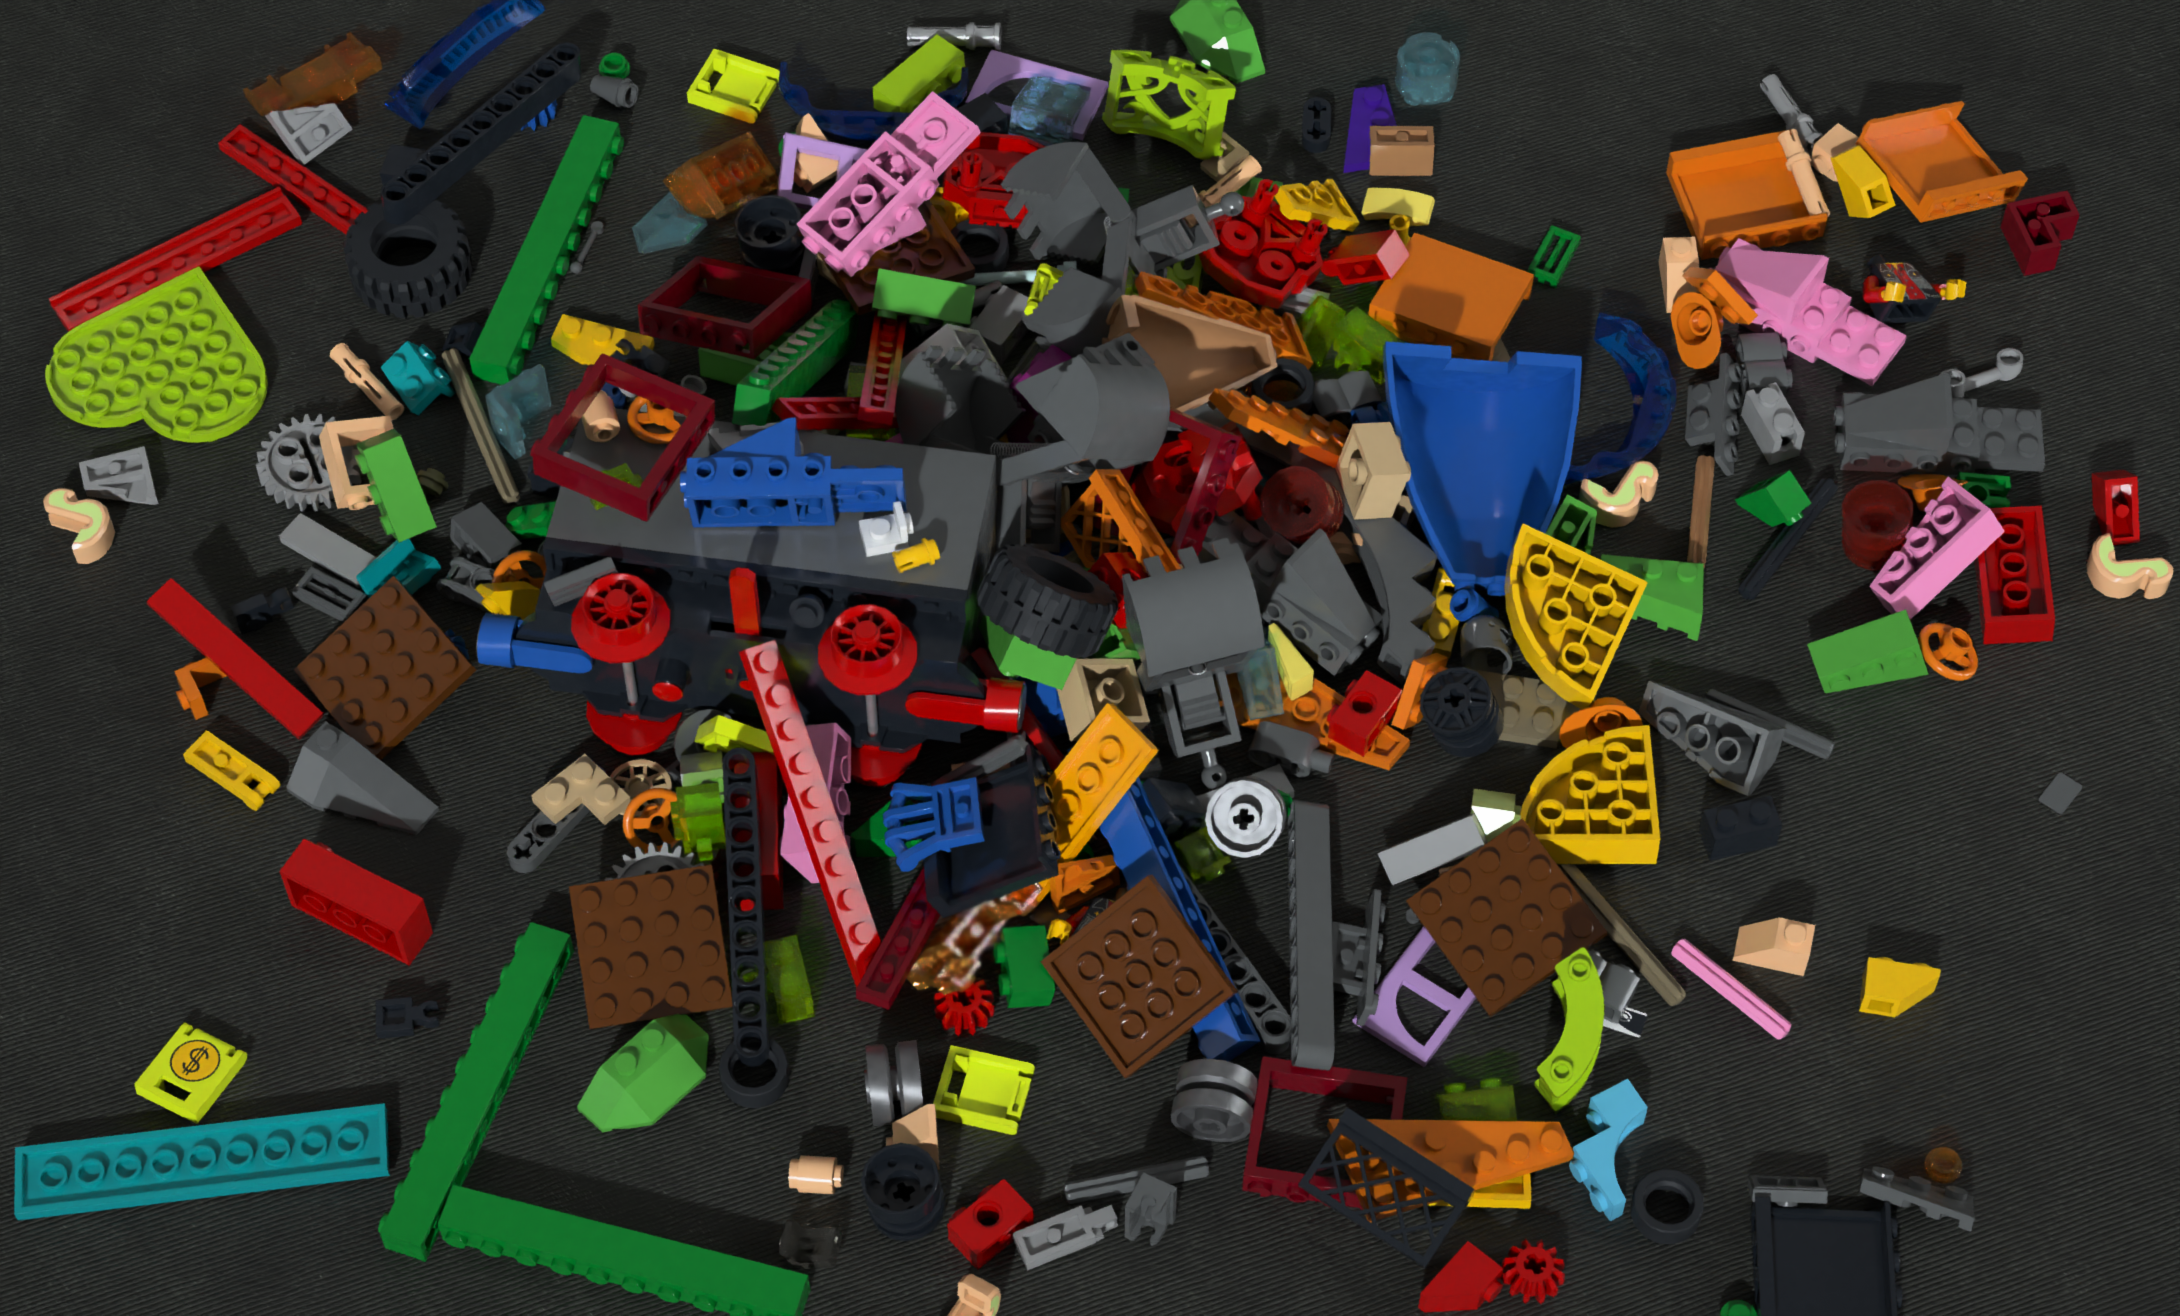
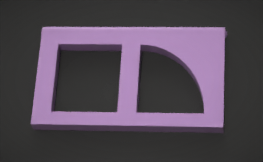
[966,50,1109,140]
[777,132,867,210]
[1352,926,1476,1067]

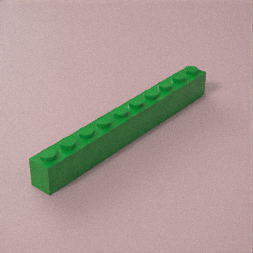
[469,115,624,387]
[732,300,859,426]
[378,922,574,1262]
[438,1185,810,1316]

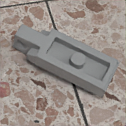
[1013,1205,1118,1271]

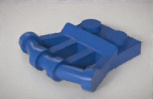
[883,777,985,872]

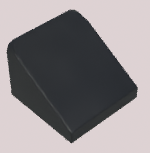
[441,322,483,359]

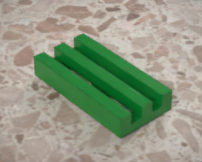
[1527,225,1581,289]

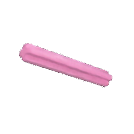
[1671,938,1791,1040]

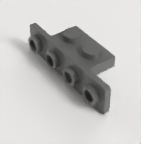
[1685,353,1742,476]
[1332,889,1386,1026]

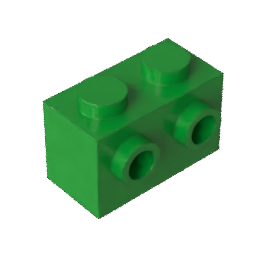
[994,925,1056,1008]

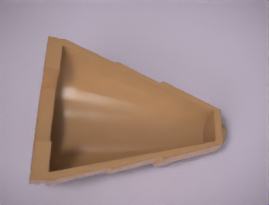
[1102,295,1277,412]

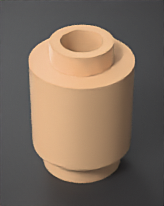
[581,390,620,442]
[788,1155,844,1194]

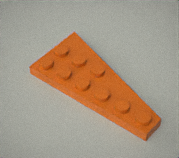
[1134,271,1313,370]
[1208,388,1349,468]
[1226,646,1410,770]
[1327,1119,1574,1222]

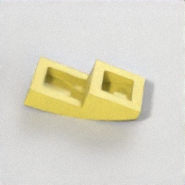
[1361,188,1435,226]

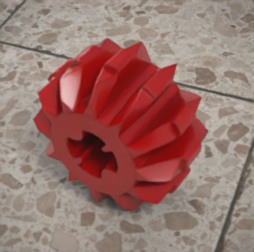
[934,974,995,1037]
[1501,1239,1565,1305]

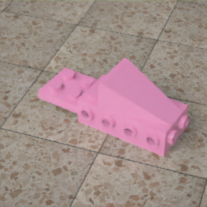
[797,91,981,277]
[1709,238,1907,386]

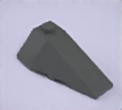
[1638,680,1786,796]
[286,721,439,835]

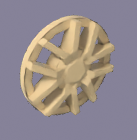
[610,759,672,817]

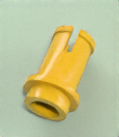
[1389,214,1410,247]
[892,538,940,573]

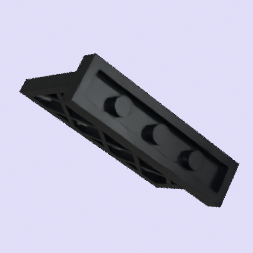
[1298,1108,1475,1268]

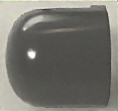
[1460,615,1512,674]

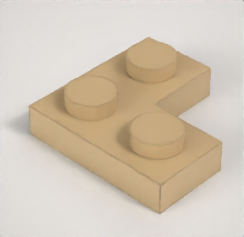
[531,754,631,825]

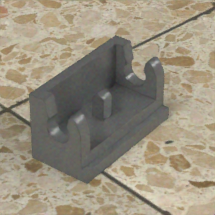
[450,502,522,570]
[1125,1172,1177,1246]

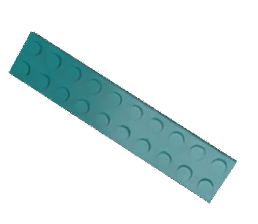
[14,1103,390,1220]

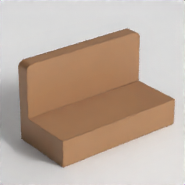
[1369,126,1435,176]

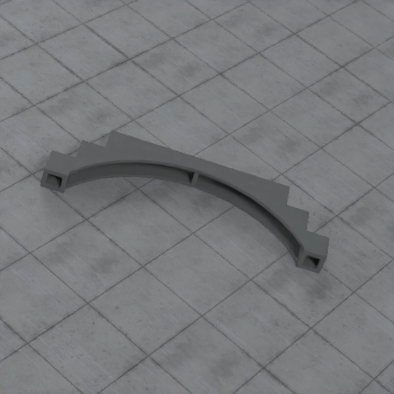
[1162,390,1437,685]

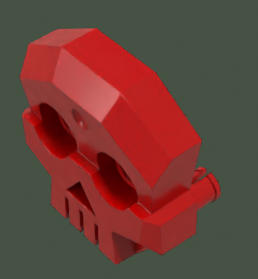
[943,132,1046,228]
[1198,179,1328,309]
[1131,421,1265,537]

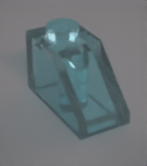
[632,190,708,254]
[1237,639,1284,720]

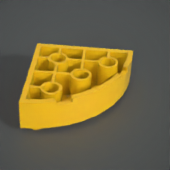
[1504,523,1648,710]
[1519,725,1661,864]

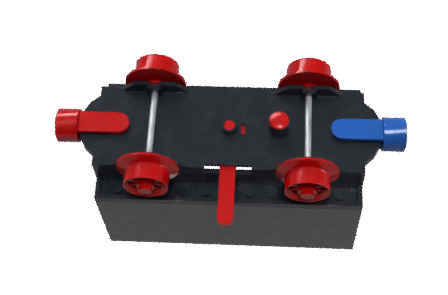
[476,408,1027,786]

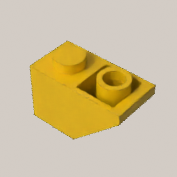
[1830,145,1896,218]
[475,581,541,620]
[1859,957,1941,1017]

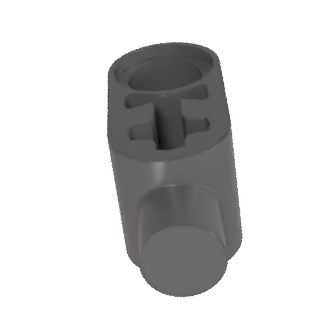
[1247,721,1335,778]

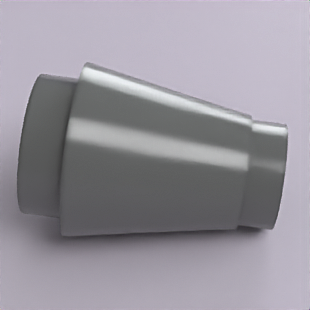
[590,75,638,109]

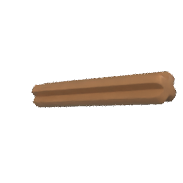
[1687,455,1715,568]

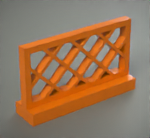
[1061,469,1181,576]

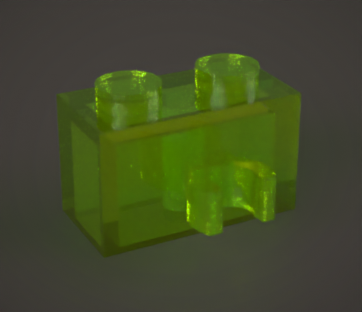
[1333,306,1405,385]
[670,782,726,861]
[743,935,815,1024]

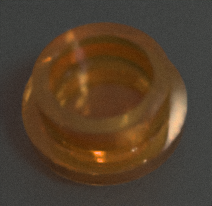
[1924,1147,1962,1183]

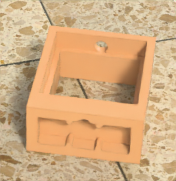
[319,416,394,510]

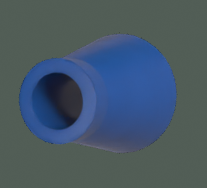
[1450,589,1499,622]

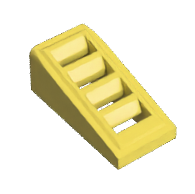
[1268,623,1314,701]

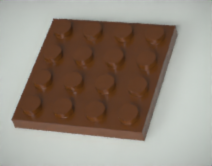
[818,200,975,316]
[294,576,477,760]
[1406,818,1608,1018]
[569,864,733,1030]
[1041,874,1238,1079]

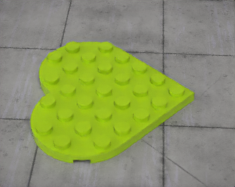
[45,266,268,443]

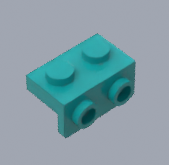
[380,341,456,415]
[356,539,441,599]

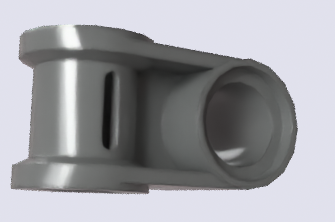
[436,557,495,612]

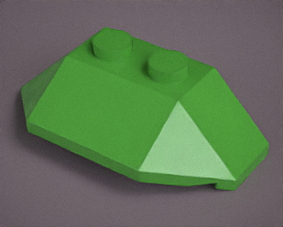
[1170,0,1265,83]
[577,1014,709,1133]

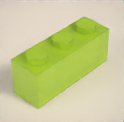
[872,34,965,126]

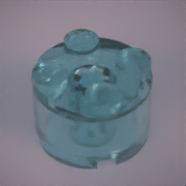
[1395,32,1460,106]

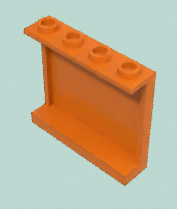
[1855,101,2028,223]
[1666,129,1828,260]
[1367,233,1534,361]

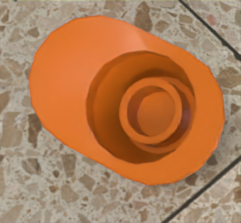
[1671,292,1724,369]
[1898,474,1968,512]
[1559,697,1643,749]

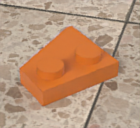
[1682,267,1758,325]
[1049,855,1120,915]

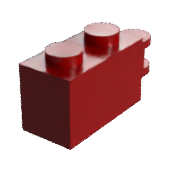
[1321,229,1410,285]

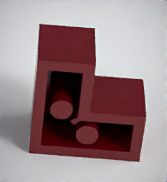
[2000,190,2080,276]

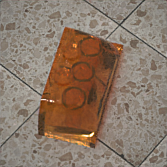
[663,131,779,220]

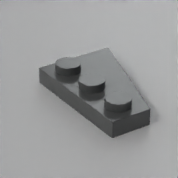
[1860,1167,1975,1232]

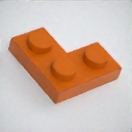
[1391,653,1448,730]

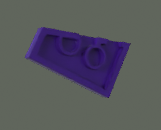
[1343,84,1397,173]

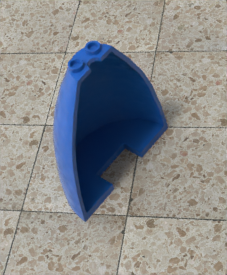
[1383,341,1582,596]

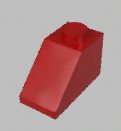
[2092,470,2140,545]
[1418,1241,1503,1313]

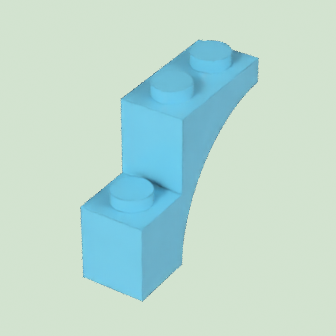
[1569,1078,1648,1221]

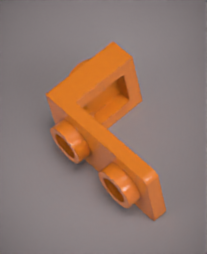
[174,658,227,720]

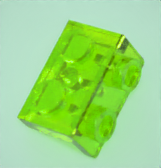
[1435,1077,1517,1121]

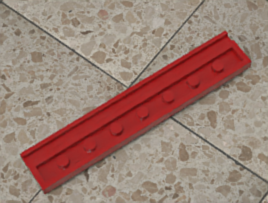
[48,187,302,332]

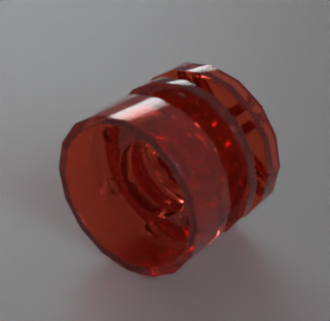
[1260,466,1344,545]
[1842,480,1913,570]

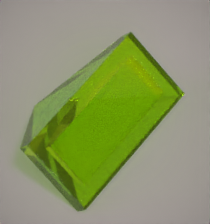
[1296,295,1346,368]

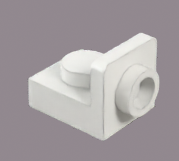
[859,501,914,557]

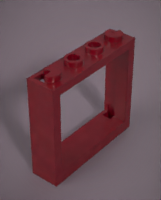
[638,256,812,359]
[530,353,715,522]
[1082,407,1242,564]
[1242,1056,1408,1210]

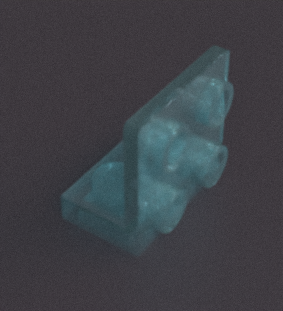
[1008,77,1090,146]
[485,364,551,460]

